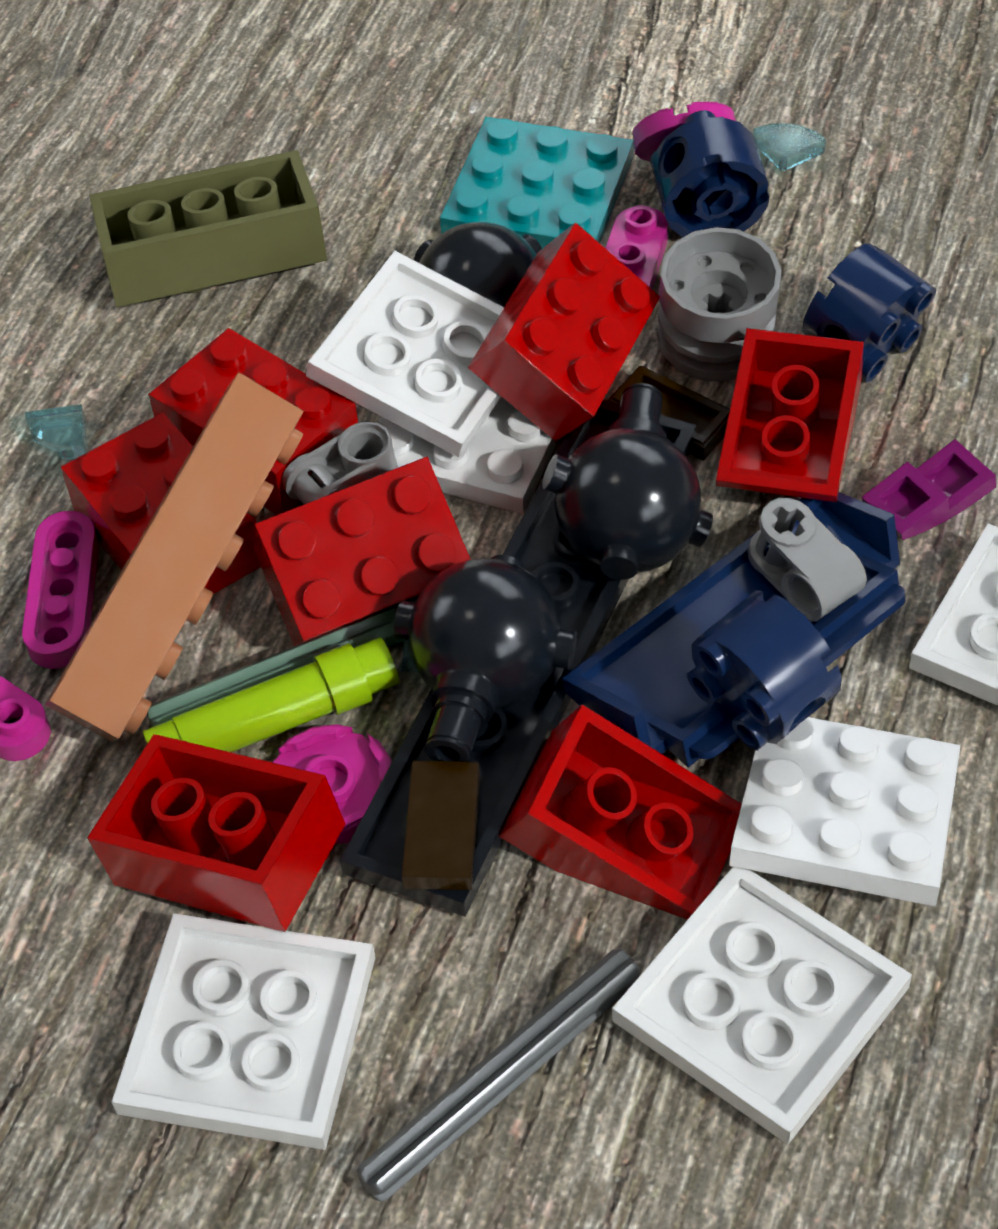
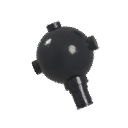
[414,222,542,307]
[542,383,713,580]
[394,554,577,762]

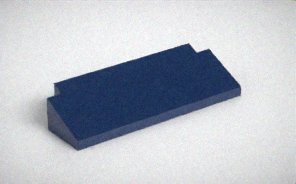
[562,492,906,768]

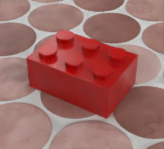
[468,222,660,442]
[148,328,358,515]
[61,413,261,593]
[248,456,471,646]
[87,734,346,932]

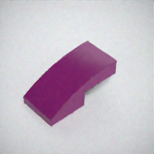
[862,439,997,540]

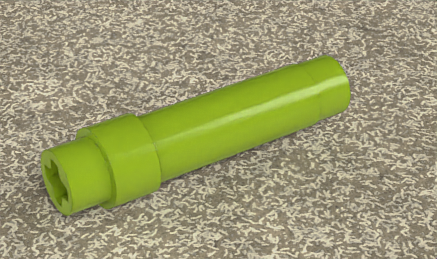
[142,637,399,752]

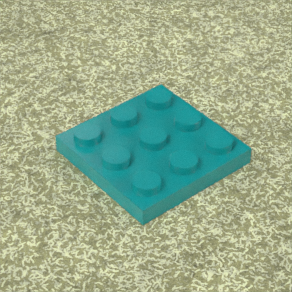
[440,116,634,249]

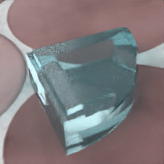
[753,123,826,172]
[25,404,87,460]

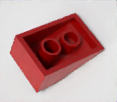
[716,328,864,502]
[499,705,742,920]

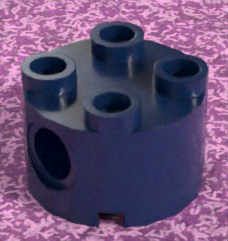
[650,110,770,237]
[802,243,936,383]
[687,590,842,751]

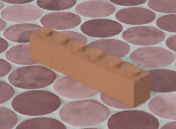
[45,373,304,742]

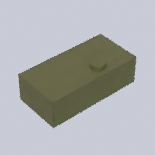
[89,150,328,308]

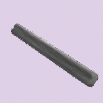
[357,949,640,1202]

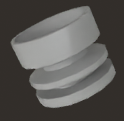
[657,227,782,382]

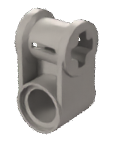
[281,422,398,505]
[747,498,867,622]

